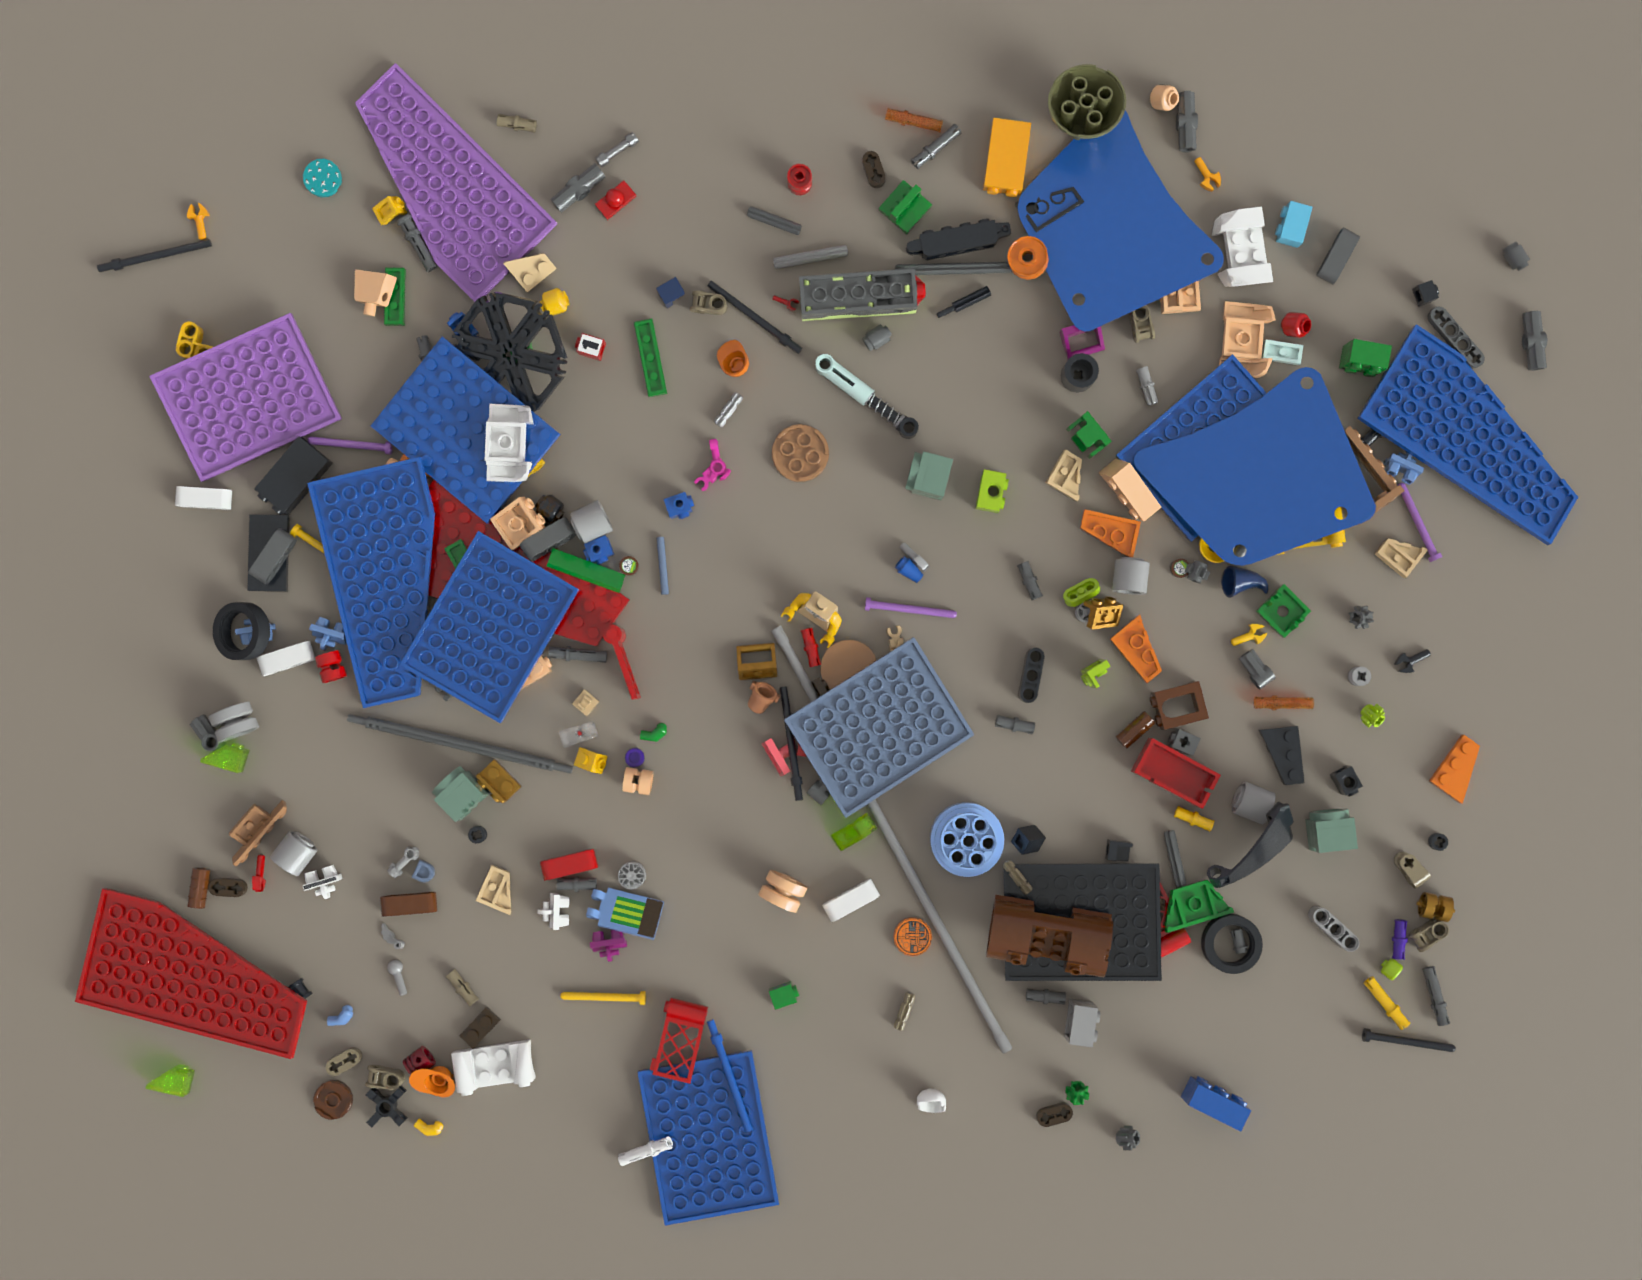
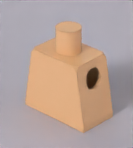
[354,270,397,317]

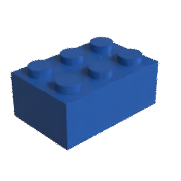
[1181,1076,1251,1132]

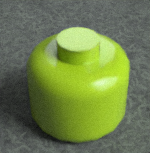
[1381,958,1403,980]

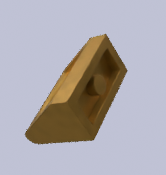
[736,643,778,680]

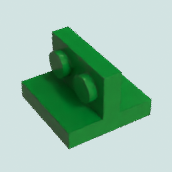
[878,180,932,234]

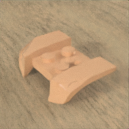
[1219,301,1276,378]

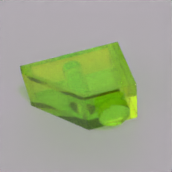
[200,742,250,773]
[830,812,877,851]
[145,1065,195,1097]

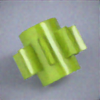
[1360,704,1385,728]

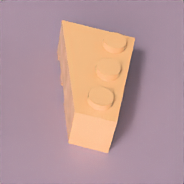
[1099,458,1161,522]

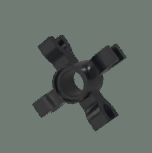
[366,1085,408,1128]

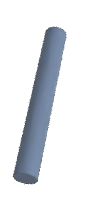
[656,537,669,595]

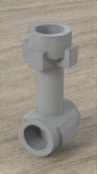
[387,847,419,878]

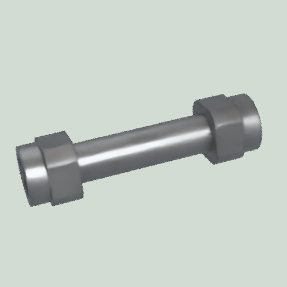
[595,132,639,167]

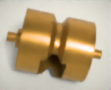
[1416,892,1456,922]

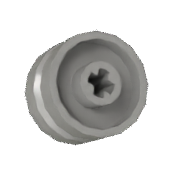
[208,702,259,743]

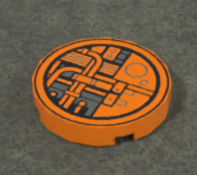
[894,917,932,956]

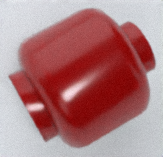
[1281,312,1312,338]

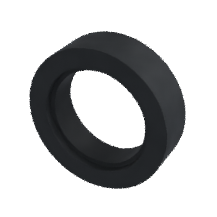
[213,602,270,660]
[1201,914,1263,974]

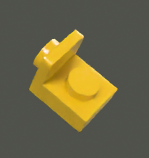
[372,196,407,225]

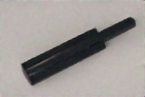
[936,286,991,318]

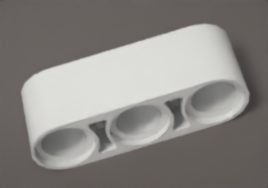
[175,486,232,510]
[257,641,315,676]
[822,879,880,922]

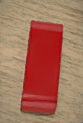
[540,849,598,881]

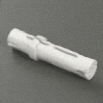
[618,1137,673,1166]

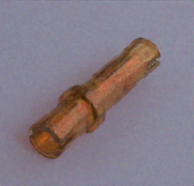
[885,108,943,133]
[1254,695,1314,711]

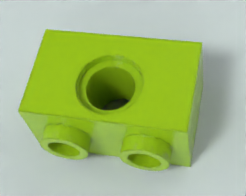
[975,469,1009,513]

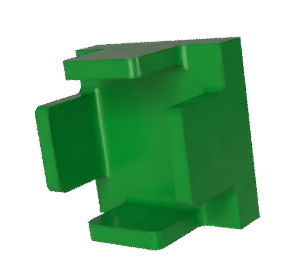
[1066,411,1112,459]

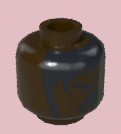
[535,495,565,523]

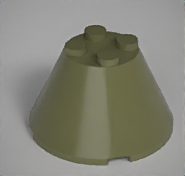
[1048,64,1126,140]

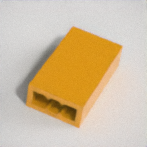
[983,118,1031,197]

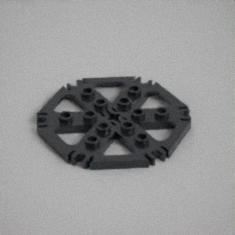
[452,292,568,412]

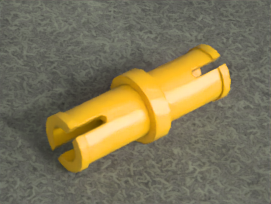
[1174,806,1215,832]

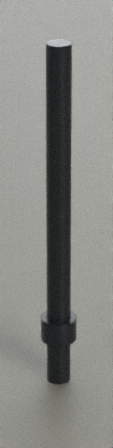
[97,239,212,272]
[707,280,803,354]
[780,686,803,801]

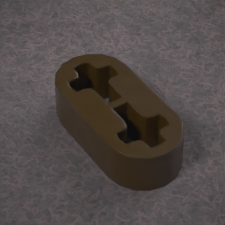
[862,151,885,188]
[208,878,248,897]
[1036,1102,1073,1127]

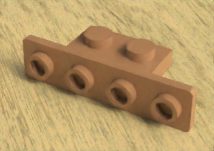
[229,800,287,866]

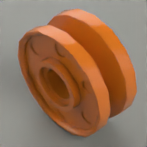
[1007,236,1049,280]

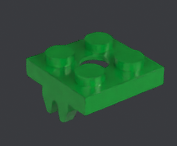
[1256,584,1311,638]

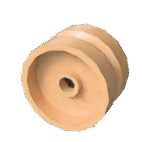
[758,870,808,913]

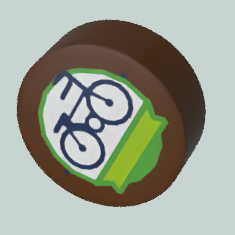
[619,556,639,576]
[1170,559,1189,578]

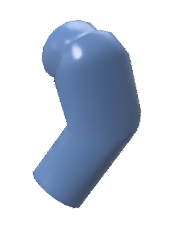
[327,1005,353,1026]

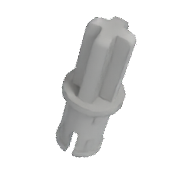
[1136,366,1158,405]

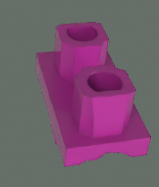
[590,930,627,962]

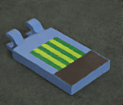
[586,888,664,940]

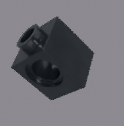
[1330,765,1363,797]

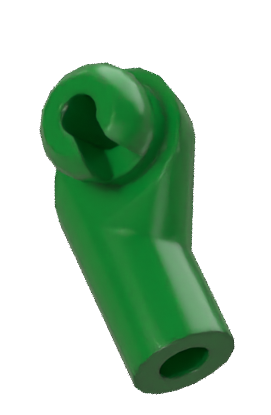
[640,723,667,742]

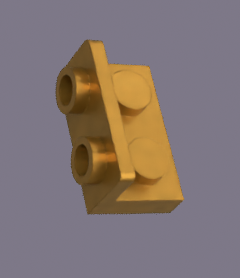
[1083,596,1123,630]
[476,759,522,803]

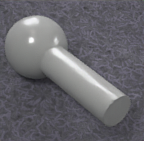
[387,960,407,996]

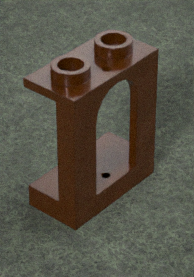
[1150,681,1209,730]

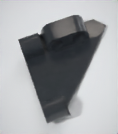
[1207,802,1294,888]

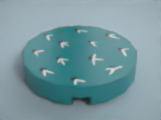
[303,158,342,198]

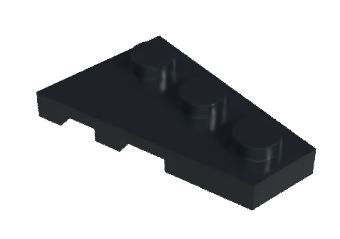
[1015,187,1084,232]
[1259,726,1305,785]

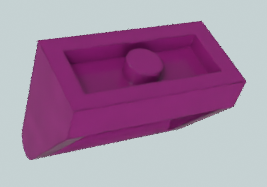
[1059,325,1105,360]

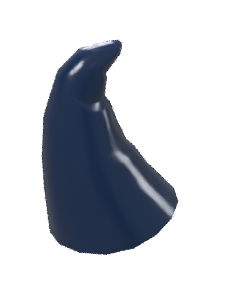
[1221,565,1269,598]

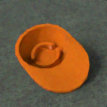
[717,340,749,377]

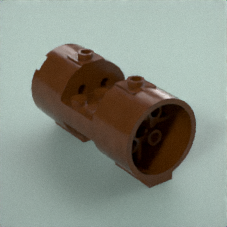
[986,895,1113,978]

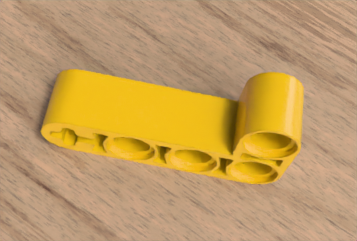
[176,321,213,359]

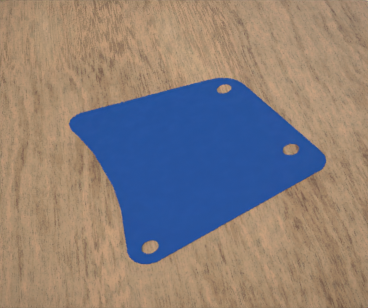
[1018,110,1224,331]
[1133,367,1376,566]

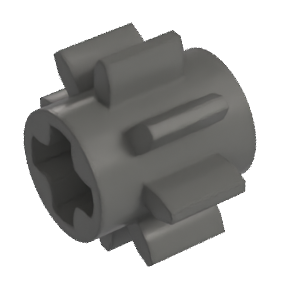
[1185,560,1210,584]
[1349,606,1374,629]
[1116,1125,1140,1151]

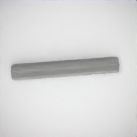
[773,245,848,269]

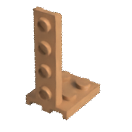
[1345,426,1404,525]

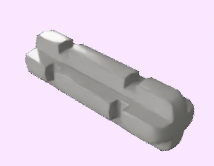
[714,392,743,427]

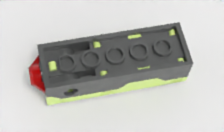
[799,269,926,321]

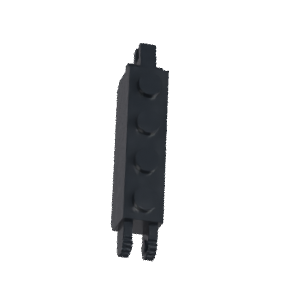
[906,219,1011,261]

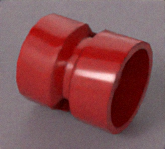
[787,164,812,196]
[315,650,347,683]

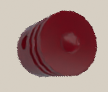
[403,1045,436,1075]

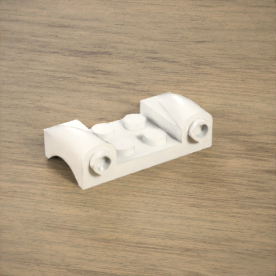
[451,1039,536,1096]

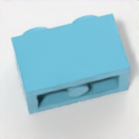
[1275,201,1313,248]

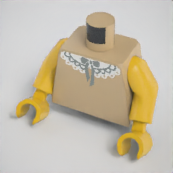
[781,591,842,648]

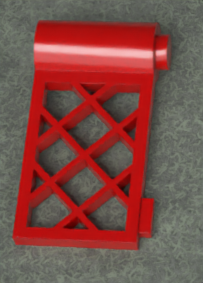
[603,625,641,700]
[1160,883,1191,958]
[650,998,708,1084]

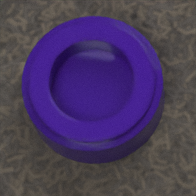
[625,748,645,767]

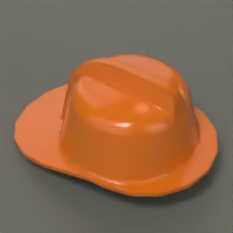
[409,1066,455,1097]

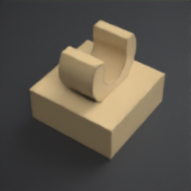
[572,689,600,716]

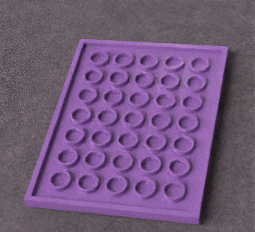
[149,313,342,482]

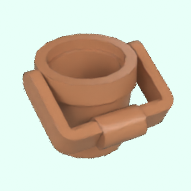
[748,680,780,714]

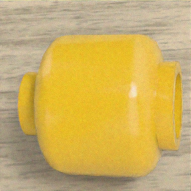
[539,288,570,316]

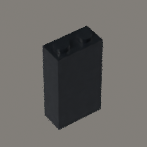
[254,436,333,515]

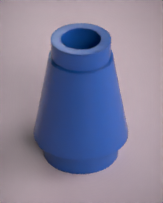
[895,556,924,583]

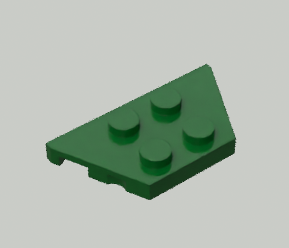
[1164,880,1234,933]

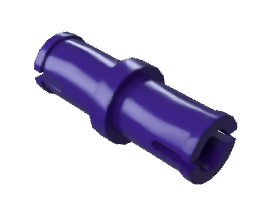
[1392,919,1408,960]

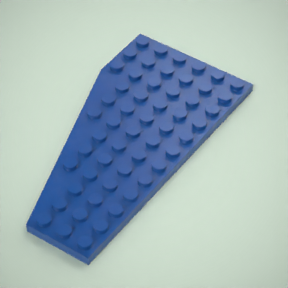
[1357,324,1578,545]
[307,457,435,708]

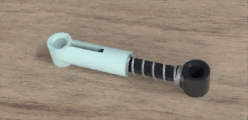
[815,354,919,439]

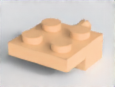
[1159,281,1201,314]

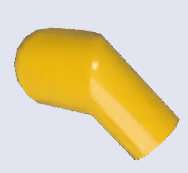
[414,1118,443,1136]

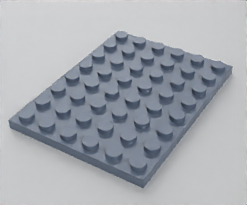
[783,637,974,818]

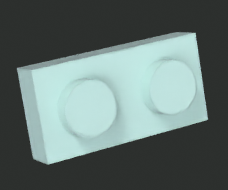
[1261,339,1304,365]

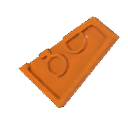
[1080,509,1141,557]
[1110,615,1162,683]
[1429,735,1480,804]

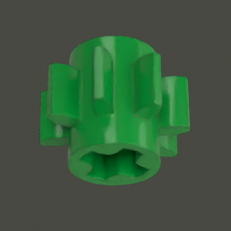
[1065,1081,1090,1105]

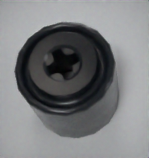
[1060,353,1099,393]

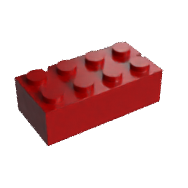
[1131,738,1221,809]

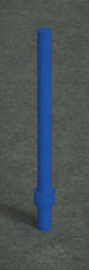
[707,1019,753,1132]

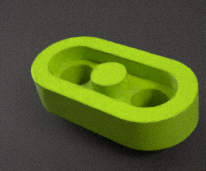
[1063,578,1100,607]

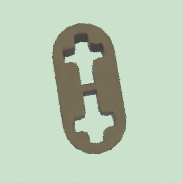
[326,1047,362,1076]

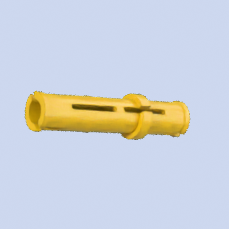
[1363,976,1410,1030]

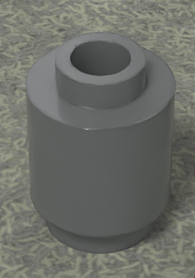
[1503,241,1530,271]
[862,324,892,351]

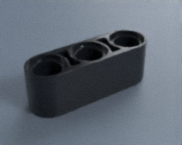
[1018,648,1045,703]

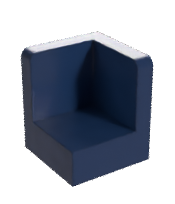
[656,277,685,308]

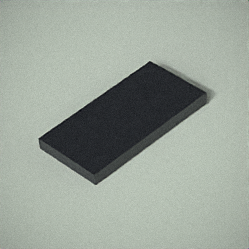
[247,515,290,592]

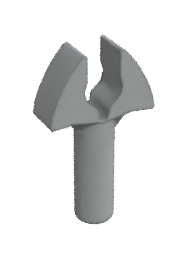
[900,542,929,572]

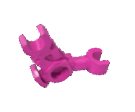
[694,439,731,491]

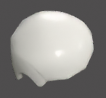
[917,1088,946,1113]

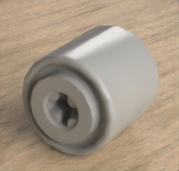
[570,500,613,543]
[1112,557,1149,595]
[1232,782,1276,825]
[270,831,318,876]

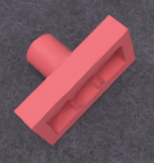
[761,738,790,777]

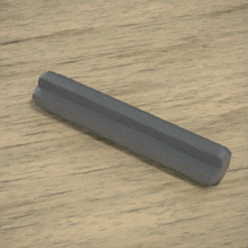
[747,206,802,235]
[1164,830,1186,887]

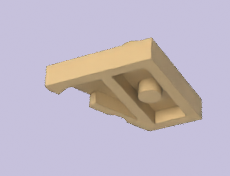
[503,253,557,293]
[1045,450,1082,501]
[1375,538,1428,578]
[476,865,511,915]

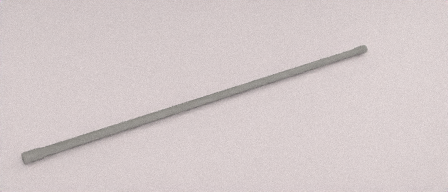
[771,626,1012,1053]

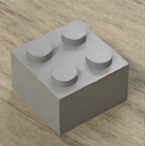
[1064,998,1100,1047]

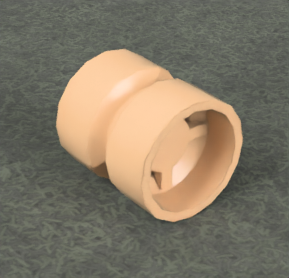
[622,767,654,795]

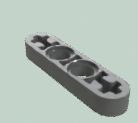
[1427,306,1485,369]

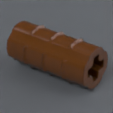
[1116,711,1155,749]
[187,867,210,909]

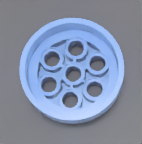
[930,802,1004,877]

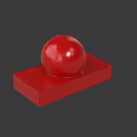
[595,180,637,220]

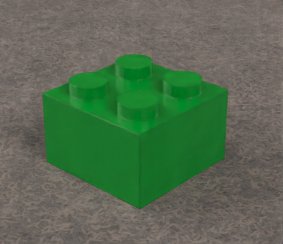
[1339,339,1392,377]

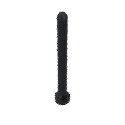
[1362,1028,1456,1052]

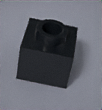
[1412,280,1439,307]

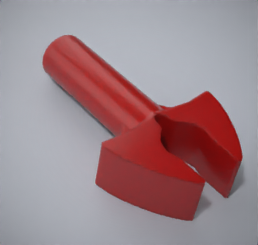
[252,855,266,892]

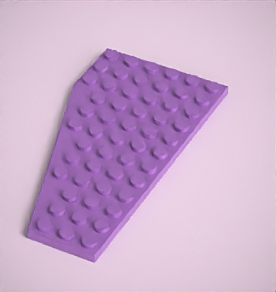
[355,63,557,302]

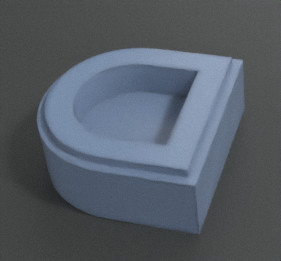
[412,860,435,882]

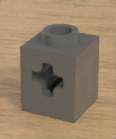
[1168,729,1201,756]

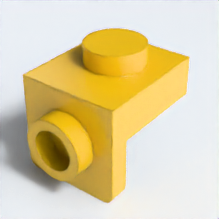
[574,747,608,774]

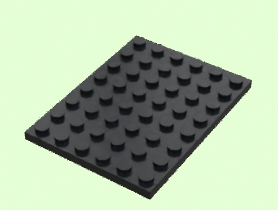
[1003,863,1162,981]

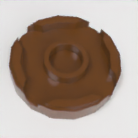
[313,1080,353,1120]

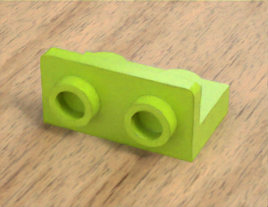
[1080,659,1111,688]

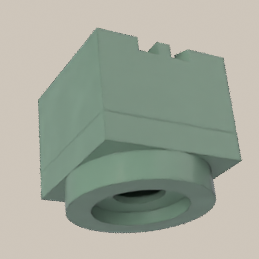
[905,451,953,501]
[432,766,490,822]
[1305,808,1358,853]

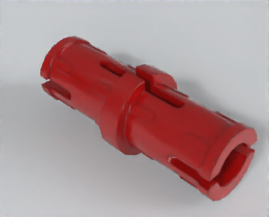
[800,628,821,667]

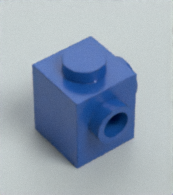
[663,492,694,519]
[583,535,615,565]

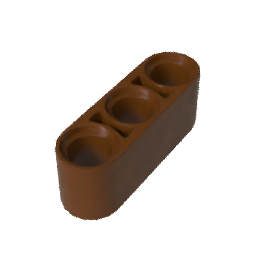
[380,892,437,917]

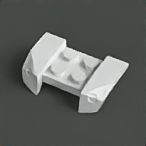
[1212,207,1273,287]
[485,404,534,482]

